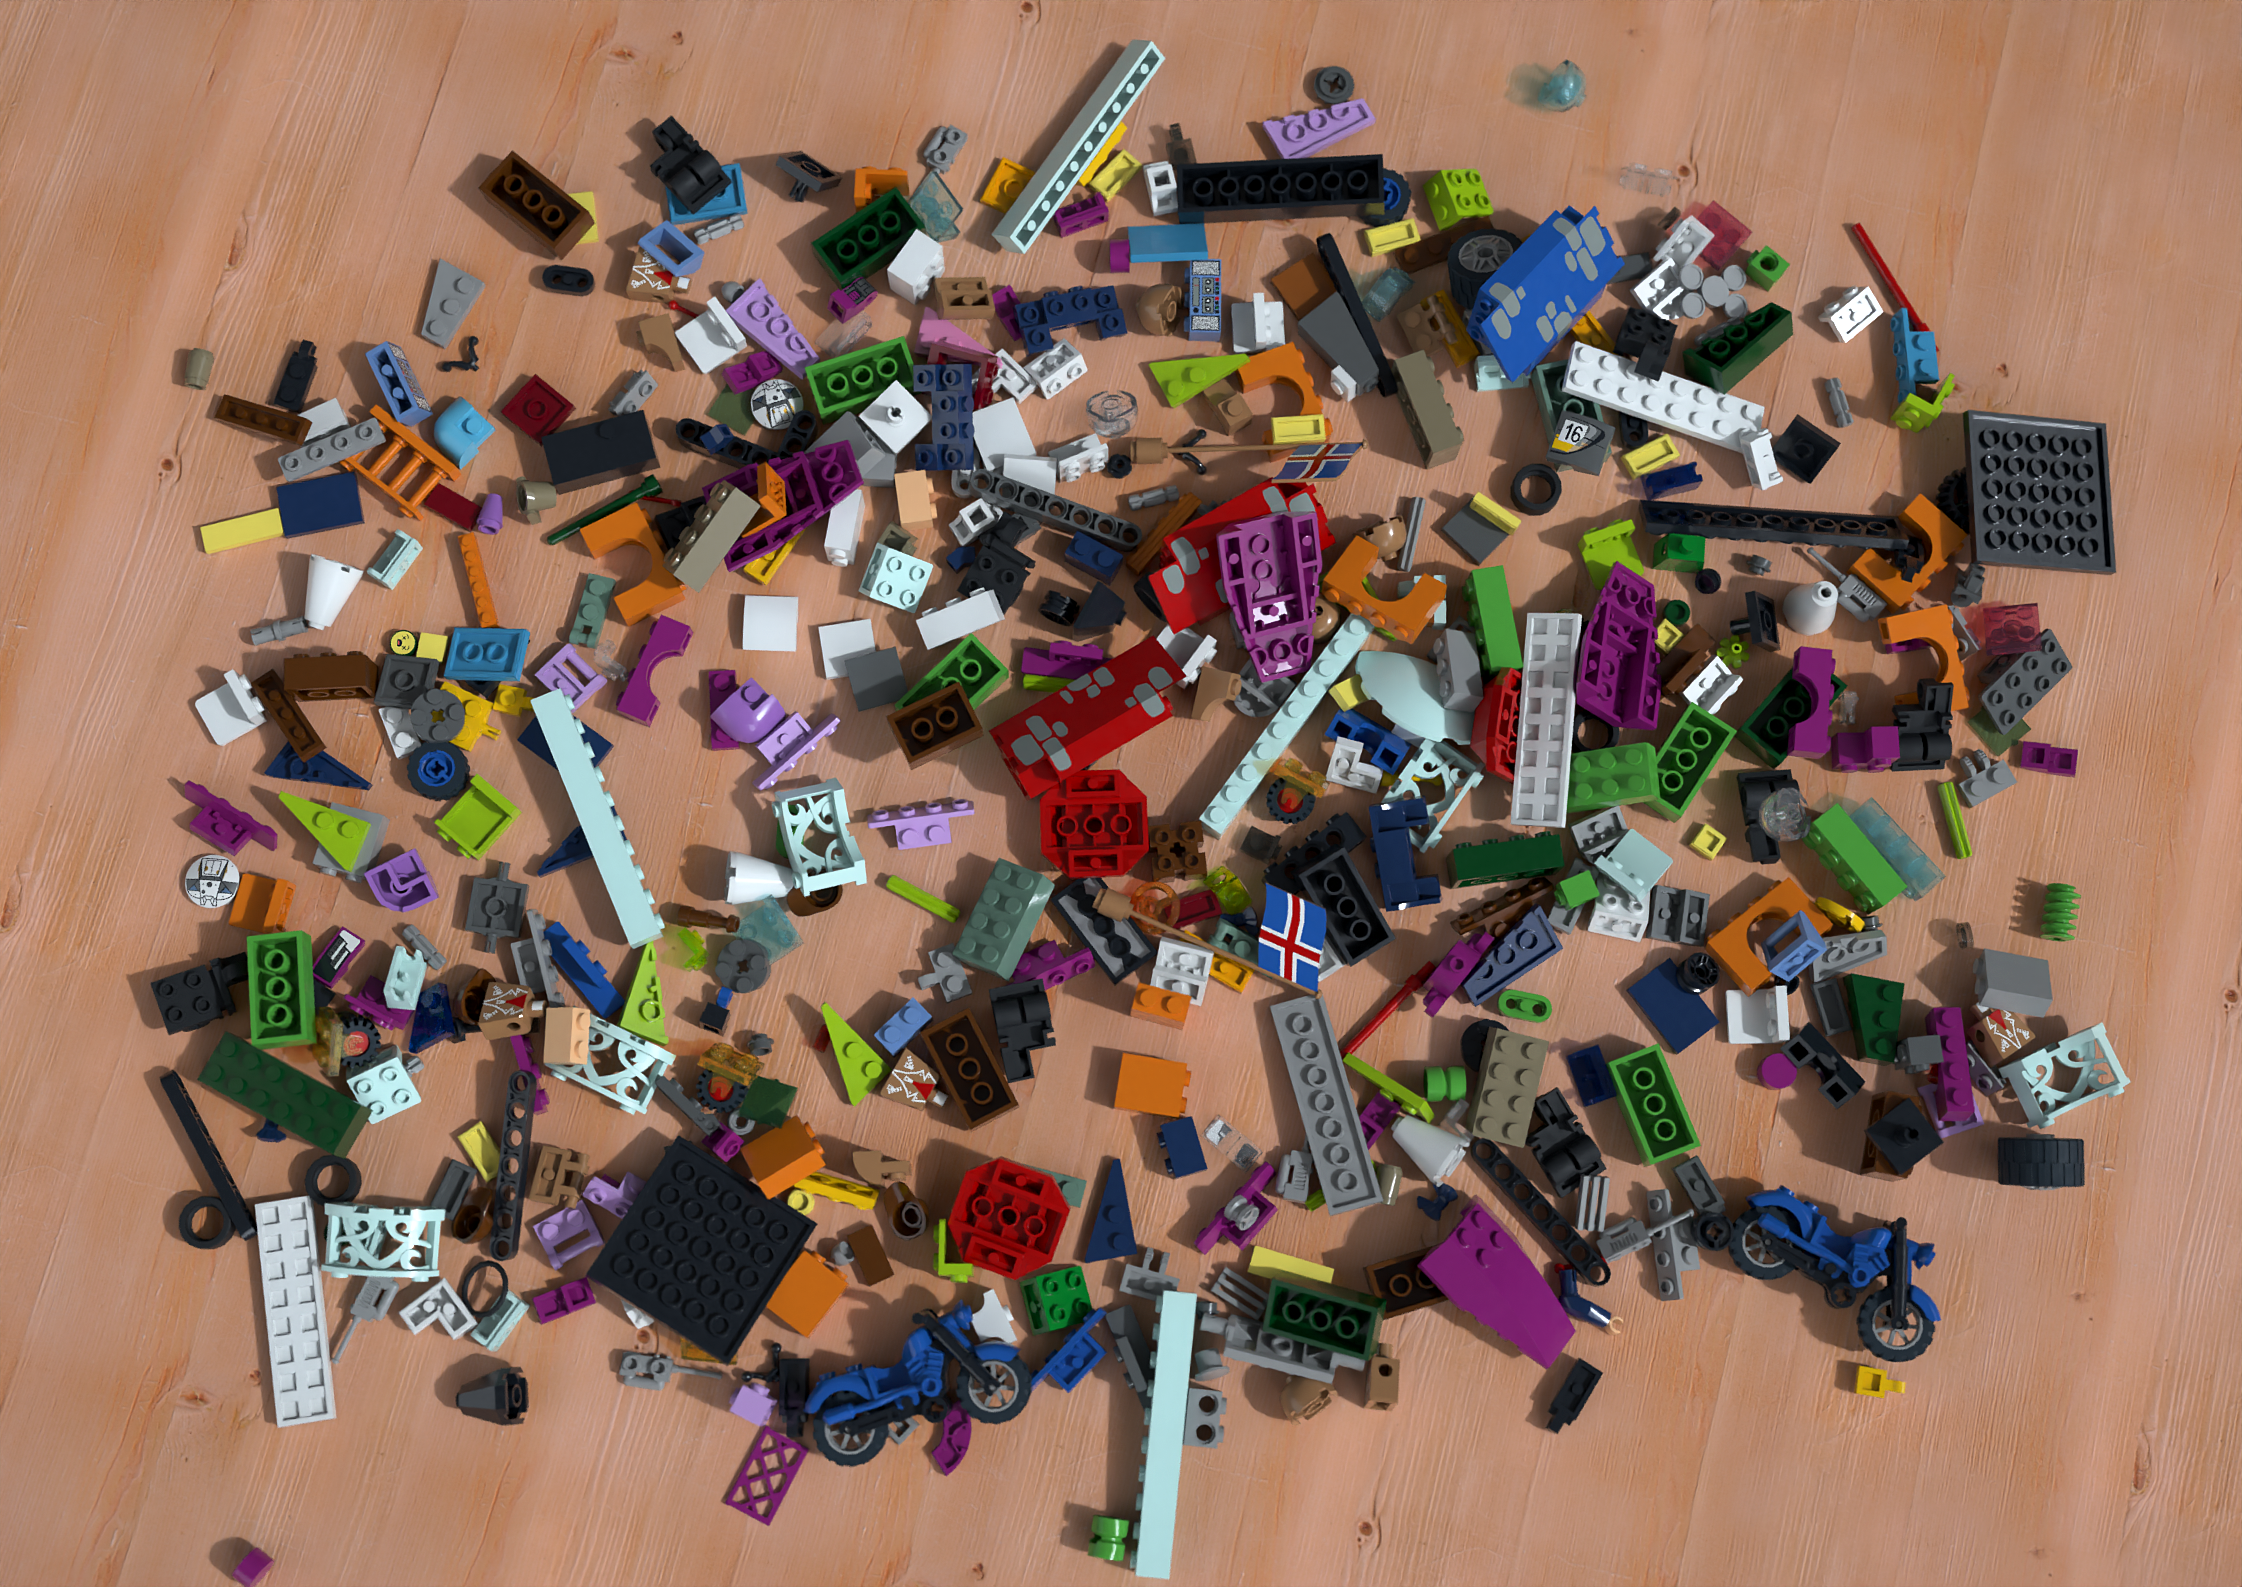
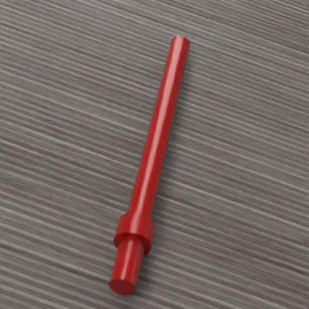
[1851,223,1939,353]
[1339,961,1436,1062]

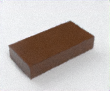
[847,1224,895,1287]

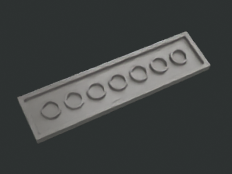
[1270,994,1383,1217]

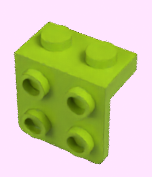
[1422,169,1493,231]
[1890,373,1955,433]
[1577,519,1644,591]
[933,1219,974,1283]

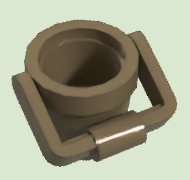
[516,477,557,525]

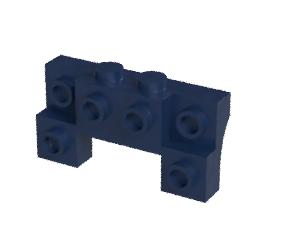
[1012,285,1127,357]
[913,364,975,471]
[1368,795,1442,912]

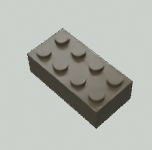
[1391,350,1464,470]
[663,480,761,593]
[1464,1027,1549,1148]

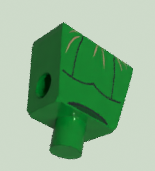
[1652,533,1706,574]

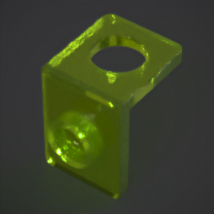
[1203,866,1252,915]

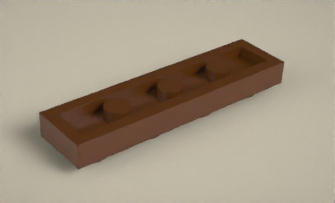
[1394,215,1494,276]
[214,394,313,446]
[251,669,327,762]

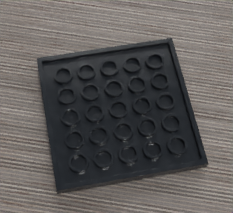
[1963,410,2116,575]
[585,1135,818,1366]

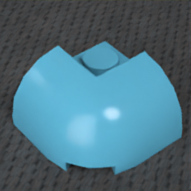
[434,396,495,470]

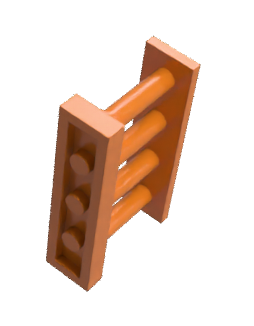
[338,404,461,521]

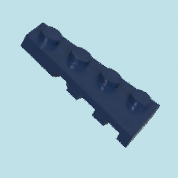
[1460,903,1563,1007]

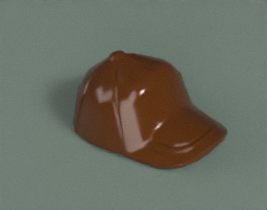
[787,868,843,917]
[453,968,496,1025]
[884,1181,929,1240]
[451,1187,493,1244]

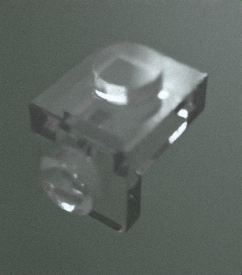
[593,638,629,682]

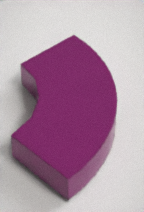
[931,1399,972,1476]

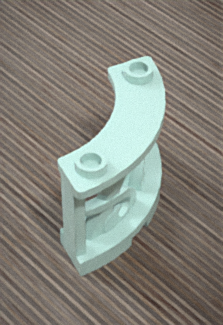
[1381,738,1485,853]
[772,778,867,897]
[544,1006,676,1115]
[1999,1022,2130,1129]
[321,1202,445,1282]

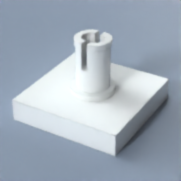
[859,380,932,455]

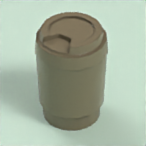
[184,348,214,390]
[1376,1164,1403,1206]

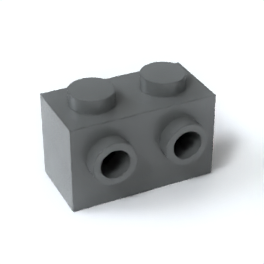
[1892,1035,1944,1074]

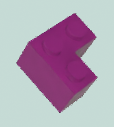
[1831,726,1900,773]

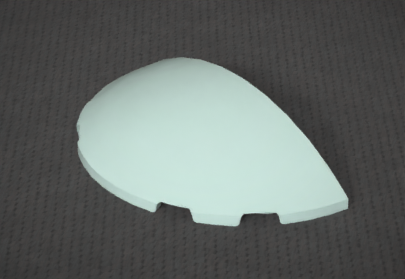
[1355,651,1476,745]

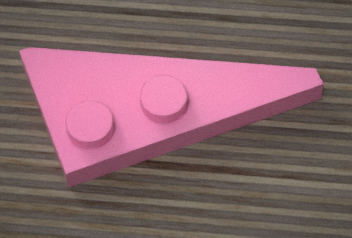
[914,307,1003,369]

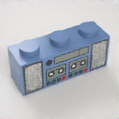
[1184,259,1221,342]
[365,341,433,427]

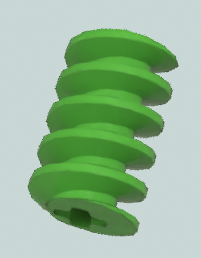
[2040,883,2081,942]

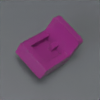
[701,1121,745,1163]

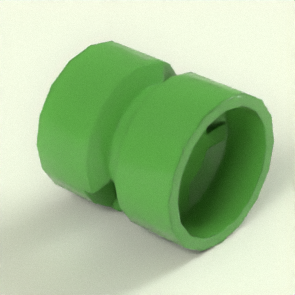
[1423,1066,1466,1102]
[1087,1515,1129,1561]

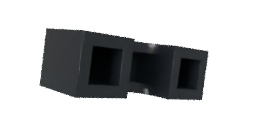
[1780,1022,1866,1109]

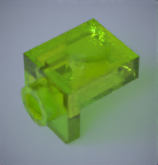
[677,927,710,972]

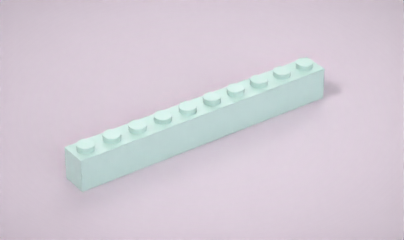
[992,39,1165,254]
[1199,613,1375,840]
[530,688,665,949]
[1130,1289,1197,1579]

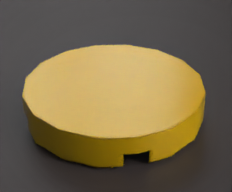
[1814,897,1865,933]

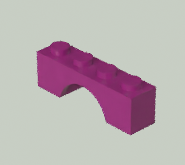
[616,615,693,727]
[1787,646,1836,759]
[1925,1007,1975,1121]

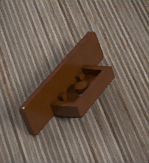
[1656,624,1715,701]
[1450,877,1555,946]

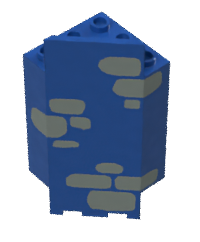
[1466,205,1625,383]

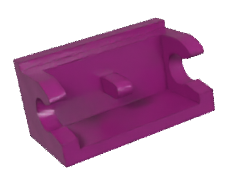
[1052,191,1109,238]

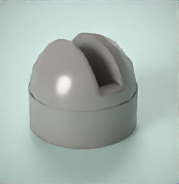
[722,281,744,304]
[830,1242,854,1266]

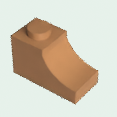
[636,313,685,372]
[1202,378,1253,436]
[1191,666,1242,722]

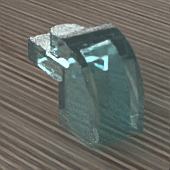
[1362,267,1415,322]

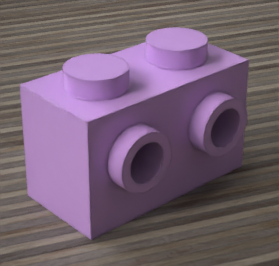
[729,1382,778,1427]

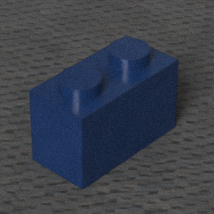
[1065,531,1123,586]
[1156,1116,1207,1180]

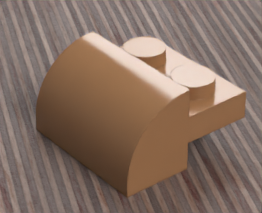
[934,277,995,320]
[853,1151,912,1188]

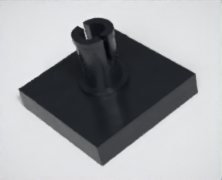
[776,151,842,202]
[1772,414,1841,484]
[1730,591,1781,652]
[1864,1098,1944,1176]

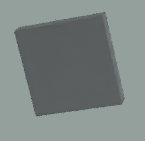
[1441,496,1509,566]
[844,646,908,712]
[374,654,440,709]

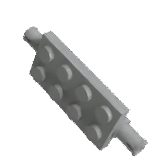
[1200,1313,1365,1384]

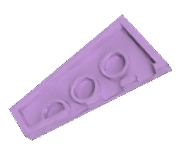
[1262,98,1376,159]
[725,278,820,380]

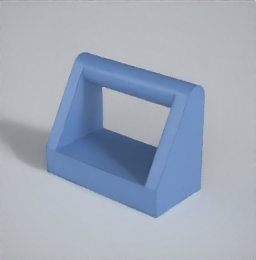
[638,220,704,277]
[1761,910,1827,982]

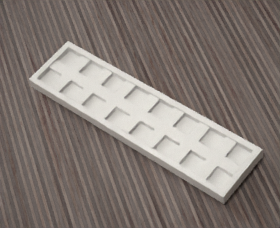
[1562,341,1765,454]
[1510,613,1582,828]
[255,1196,336,1428]

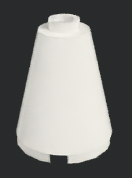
[304,554,364,630]
[1782,581,1838,636]
[724,851,794,905]
[1391,1115,1469,1187]

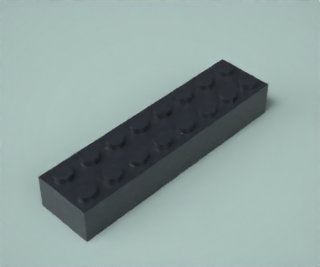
[1177,154,1385,224]

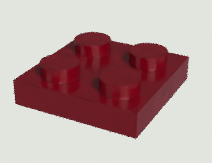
[501,374,576,447]

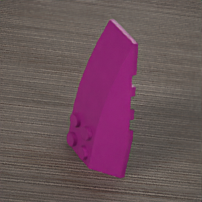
[702,440,864,572]
[1216,511,1322,683]
[1576,561,1662,730]
[1417,1194,1576,1369]

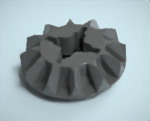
[1314,66,1354,105]

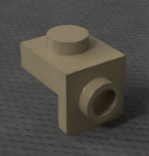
[878,521,918,556]

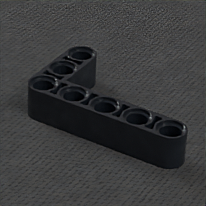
[675,410,818,469]

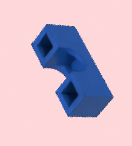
[1324,708,1412,775]

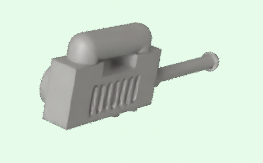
[911,124,968,208]
[1807,547,1887,622]
[1275,1135,1314,1204]
[1596,1209,1694,1264]
[332,1276,399,1364]
[619,1351,723,1391]

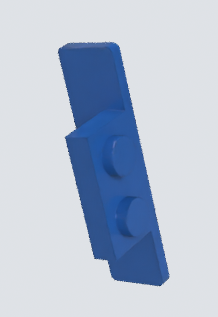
[543,922,625,1019]
[1031,1308,1108,1393]

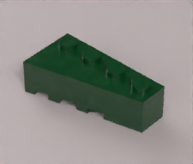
[1682,302,1793,395]

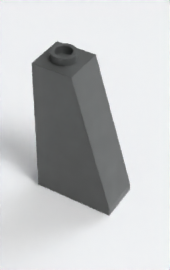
[1298,291,1379,396]

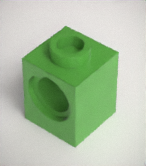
[1745,245,1790,292]
[1554,870,1600,911]

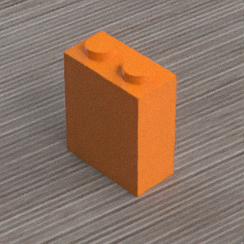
[1130,982,1192,1030]
[1114,1053,1191,1119]
[740,1115,826,1200]
[766,1250,850,1338]

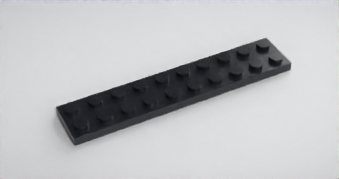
[1639,500,1909,551]

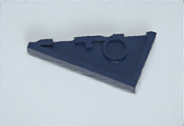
[264,741,373,791]
[537,806,627,878]
[1085,1159,1137,1264]

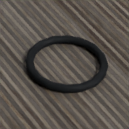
[462,1260,508,1318]

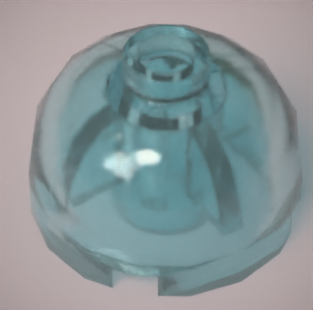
[1538,60,1586,112]

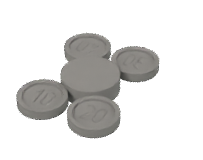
[1678,264,1748,319]

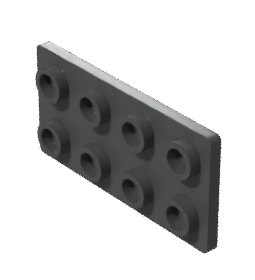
[1977,629,2072,735]

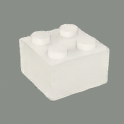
[887,229,945,305]

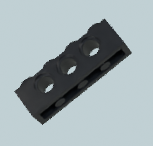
[1262,812,1367,895]

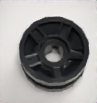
[1038,590,1080,627]
[1676,952,1720,995]
[1690,1211,1734,1251]

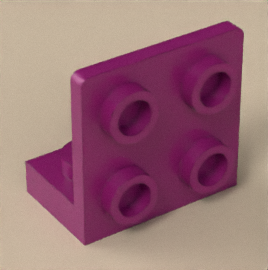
[344,975,419,1031]

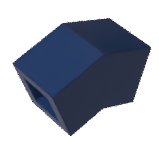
[700,424,734,455]
[946,546,976,574]

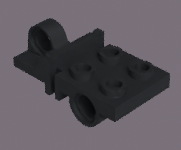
[650,115,732,215]
[1613,307,1678,381]
[957,512,1036,615]
[1889,678,1954,772]
[1736,769,1804,865]
[150,952,249,1035]
[989,978,1056,1083]
[1525,1087,1607,1198]

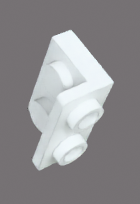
[1818,286,1883,343]
[1024,338,1088,399]

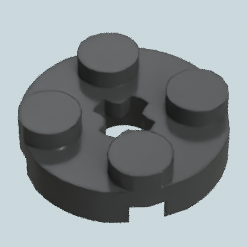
[410,689,465,744]
[715,939,771,993]

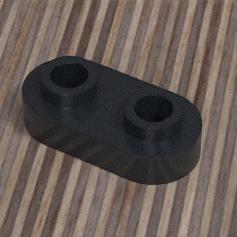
[542,265,595,296]
[1618,411,1648,450]

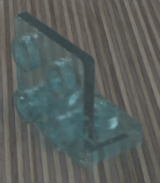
[908,171,963,243]
[732,894,804,965]

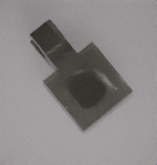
[1166,123,1197,170]

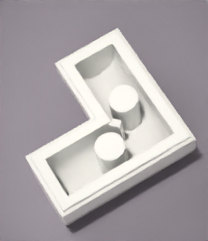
[398,1278,478,1340]

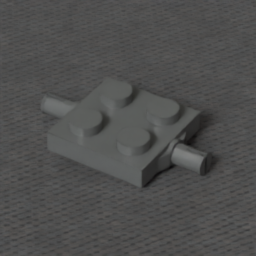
[465,862,529,954]

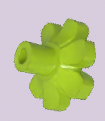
[1715,635,1750,669]

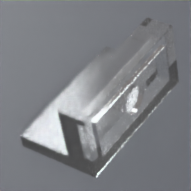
[815,311,872,358]
[1438,1098,1474,1142]

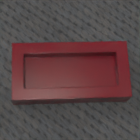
[424,483,482,532]
[1163,888,1222,930]

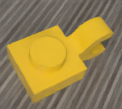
[493,684,535,717]
[1854,1366,1906,1398]

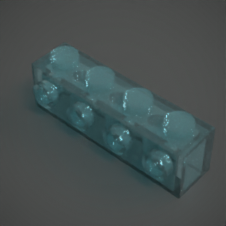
[1849,797,1946,901]

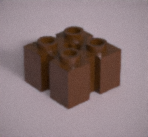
[1148,821,1207,884]

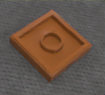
[1270,252,1340,321]

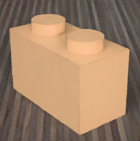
[894,470,937,531]
[543,1007,590,1065]

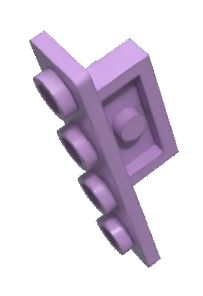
[752,711,841,791]
[867,799,975,850]
[582,1171,647,1219]

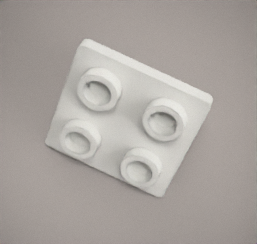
[1231,293,1285,354]

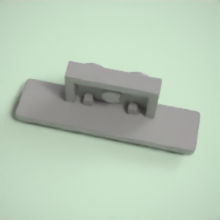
[278,418,386,482]
[511,909,565,1008]
[1646,1189,1700,1301]

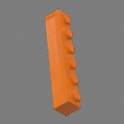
[1126,492,1202,576]
[457,532,500,628]

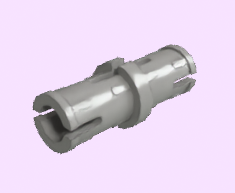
[251,616,308,646]

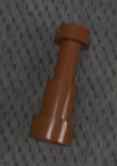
[677,905,740,933]

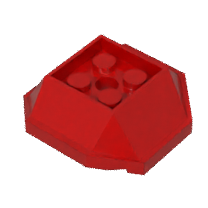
[1470,667,1522,785]
[1040,769,1149,879]
[948,1156,1071,1280]

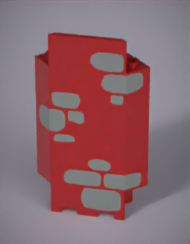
[1148,477,1336,635]
[989,635,1187,801]

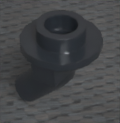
[444,1017,482,1044]

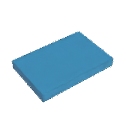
[665,163,748,225]
[1128,223,1208,263]
[444,628,530,681]

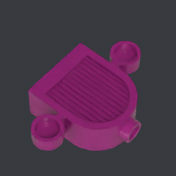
[1422,932,1494,1018]

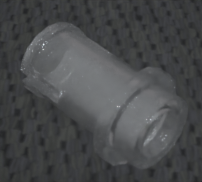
[1838,691,1859,725]

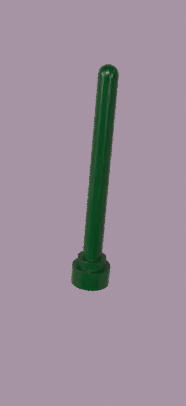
[547,474,663,545]

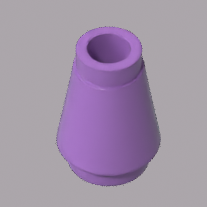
[476,494,503,535]

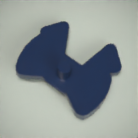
[1220,906,1259,940]
[256,1118,287,1143]
[1417,1183,1458,1221]

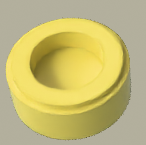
[787,1188,815,1216]

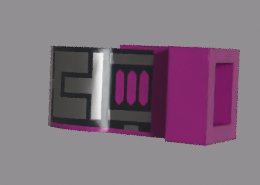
[827,277,878,324]

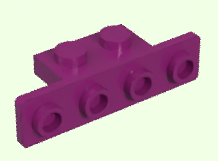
[1021,640,1113,680]
[185,780,278,857]
[1006,940,1096,990]
[1194,1161,1278,1255]

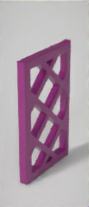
[725,1425,809,1526]

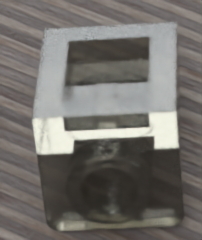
[1239,826,1283,865]

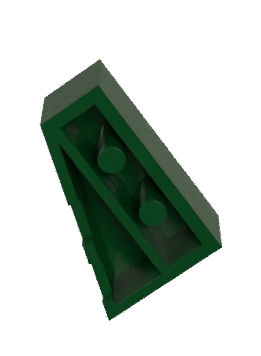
[1843,973,1905,1066]

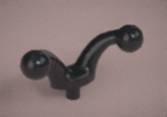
[442,336,479,372]
[1178,429,1207,475]
[741,1342,782,1383]

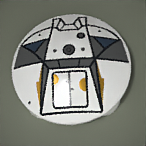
[751,379,803,430]
[185,855,240,908]

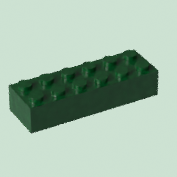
[197,1031,373,1159]

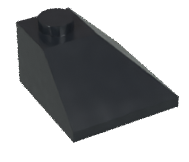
[1073,581,1127,642]

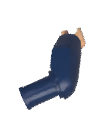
[1558,1270,1623,1335]

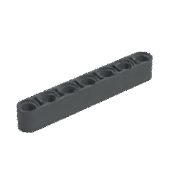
[967,469,1142,552]

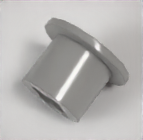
[1195,1348,1230,1381]

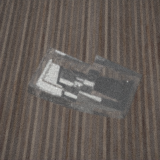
[1201,1115,1263,1173]

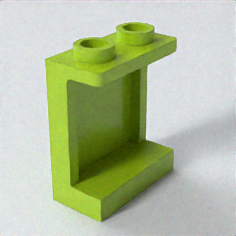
[434,774,522,861]

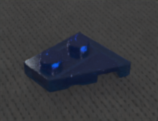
[408,983,455,1054]

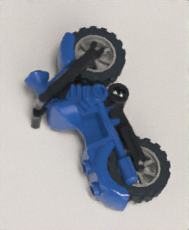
[1728,1185,1941,1362]
[804,1299,1032,1467]

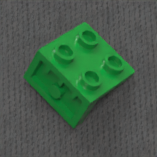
[1019,1266,1093,1336]

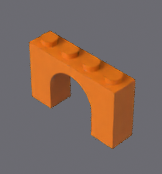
[1234,342,1333,463]
[1846,493,1968,614]
[579,502,686,627]
[1321,535,1447,644]
[1878,604,1970,711]
[1705,877,1833,997]

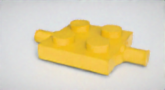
[431,681,501,752]

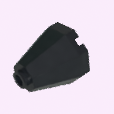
[456,1367,529,1426]

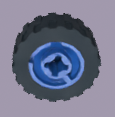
[1358,168,1411,228]
[407,741,470,801]

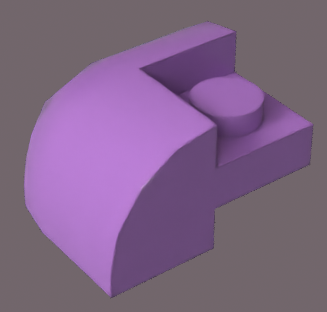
[710,677,786,743]
[364,848,439,912]

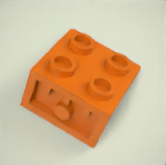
[854,166,910,213]
[740,462,786,538]
[229,873,297,934]

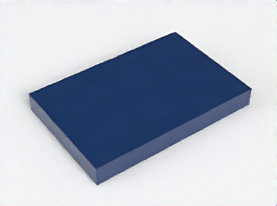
[276,472,365,539]
[517,715,614,771]
[1626,958,1720,1055]

